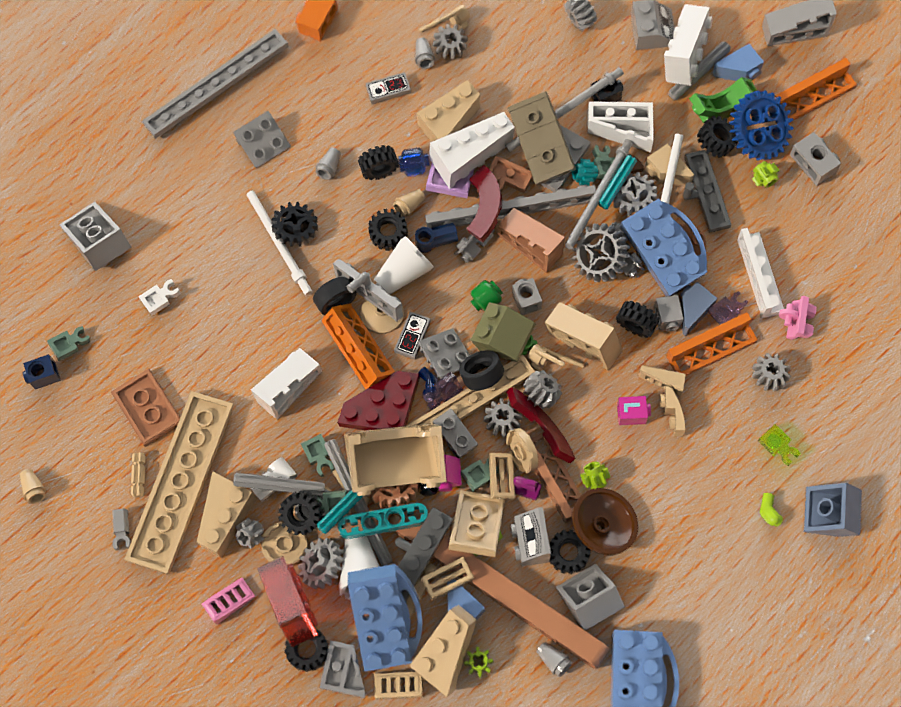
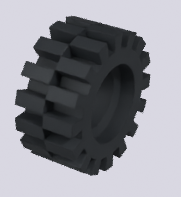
[697,116,738,158]
[358,145,399,180]
[368,209,408,251]
[616,301,659,338]
[278,491,324,536]
[549,529,591,574]
[284,626,329,672]

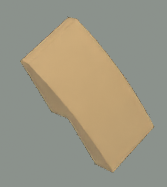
[659,386,685,437]

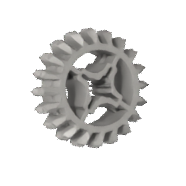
[572,223,630,282]

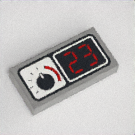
[365,72,411,104]
[394,312,431,360]

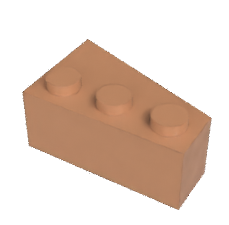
[497,208,565,273]

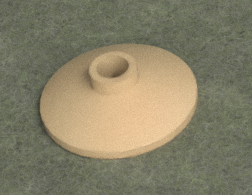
[360,294,404,334]

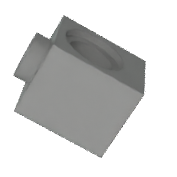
[512,278,542,315]
[654,295,683,331]

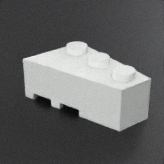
[587,102,653,152]
[251,348,322,419]

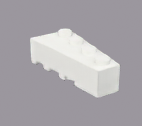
[429,112,515,189]

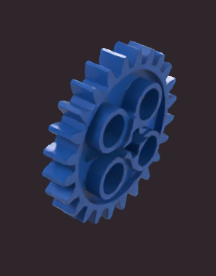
[729,90,794,161]

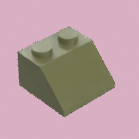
[471,302,536,362]

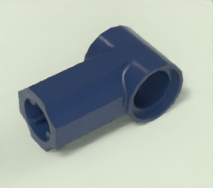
[415,223,458,253]

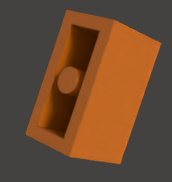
[296,0,338,41]

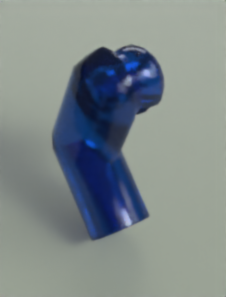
[418,367,439,399]

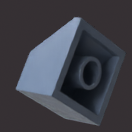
[804,483,862,537]

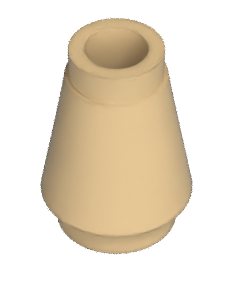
[393,189,425,217]
[19,469,46,504]

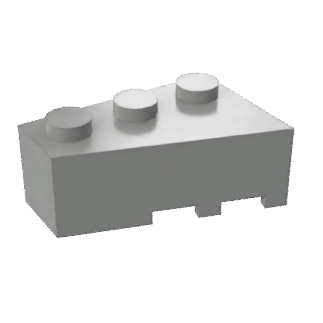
[762,0,837,47]

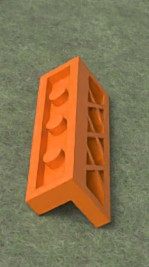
[775,58,857,123]
[321,303,395,389]
[666,312,758,376]

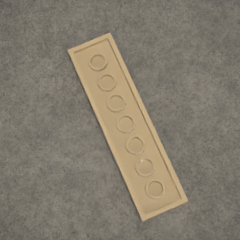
[124,391,234,575]

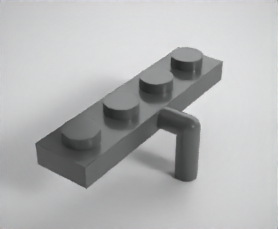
[683,149,731,233]
[395,507,454,601]

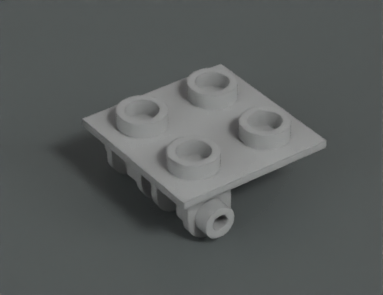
[233,111,291,168]
[418,328,470,382]

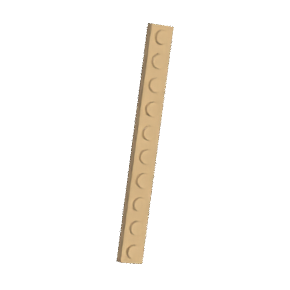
[332,355,535,490]

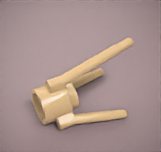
[419,5,470,44]
[527,344,585,372]

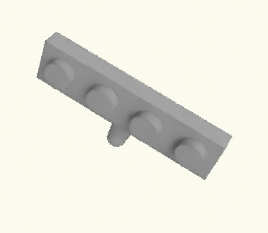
[333,259,403,322]

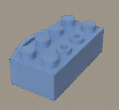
[620,198,707,297]
[348,564,422,672]
[610,630,679,707]

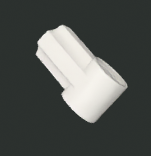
[251,457,297,502]

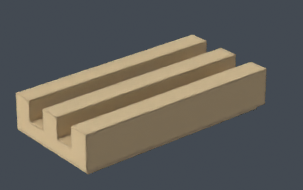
[488,453,515,500]
[421,557,474,600]

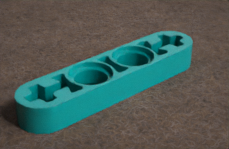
[338,503,428,539]

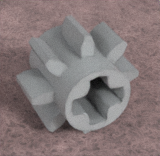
[235,518,264,549]

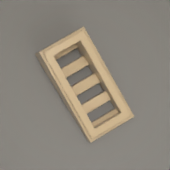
[638,365,686,396]
[375,672,423,699]

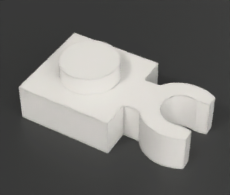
[138,279,181,316]

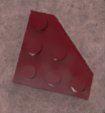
[337,371,420,431]

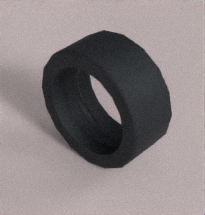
[313,277,357,315]
[459,350,504,391]

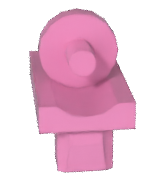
[779,296,817,340]

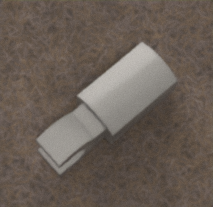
[112,509,131,551]

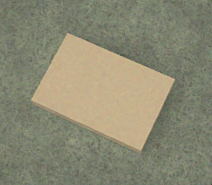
[449,490,505,557]

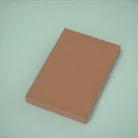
[111,369,180,447]

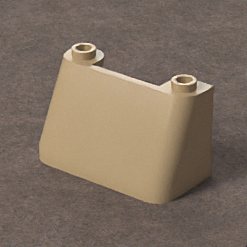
[344,424,446,496]

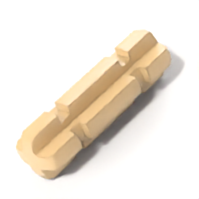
[131,453,146,497]

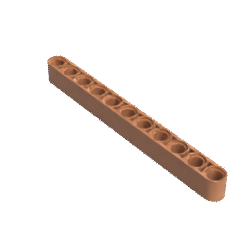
[388,511,610,670]

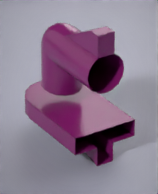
[513,476,542,501]

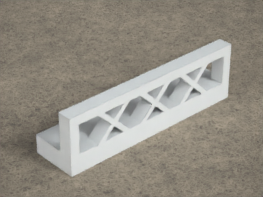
[737,228,784,318]

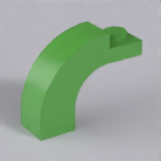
[689,77,758,123]

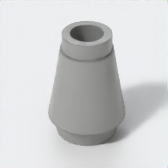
[415,38,435,69]
[316,148,341,180]
[536,642,572,677]

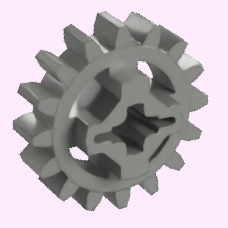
[613,172,657,216]
[298,538,344,589]

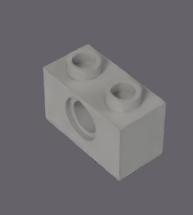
[790,132,841,186]

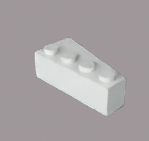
[664,4,713,85]

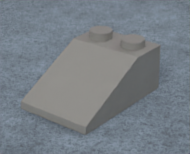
[60,202,131,271]

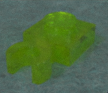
[758,424,800,466]

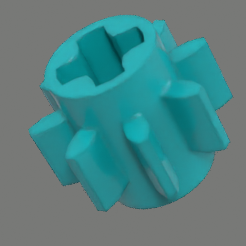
[572,159,598,186]

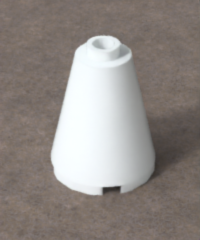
[374,236,434,295]
[339,536,379,600]

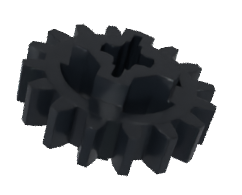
[271,202,318,247]

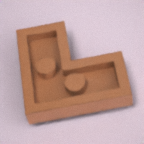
[477,155,533,194]

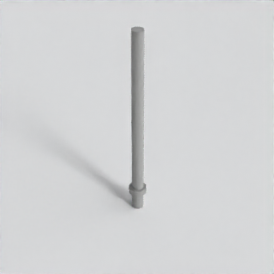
[505,67,624,152]
[565,139,633,249]

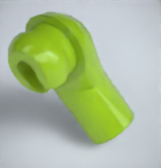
[760,493,783,527]

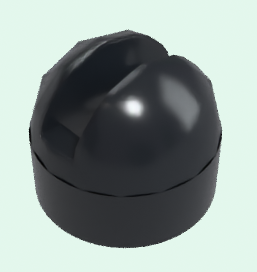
[418,483,438,497]

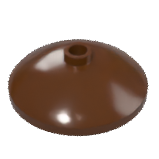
[572,488,638,555]

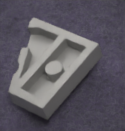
[319,640,366,698]

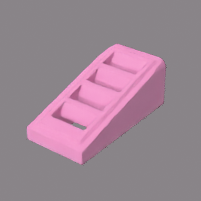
[202,578,256,625]

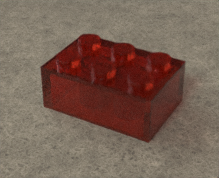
[257,556,319,647]

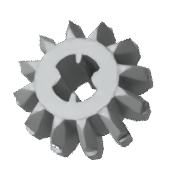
[564,0,597,31]
[433,23,468,59]
[752,352,791,391]
[523,370,562,409]
[484,398,522,437]

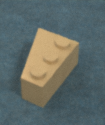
[417,80,480,142]
[545,302,622,370]
[197,471,256,558]
[410,605,477,697]

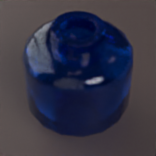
[398,147,430,177]

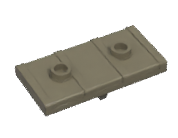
[507,91,576,186]

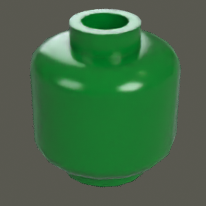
[470,280,503,311]

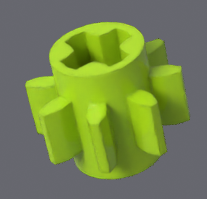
[752,161,780,188]
[580,462,611,489]
[464,646,494,678]

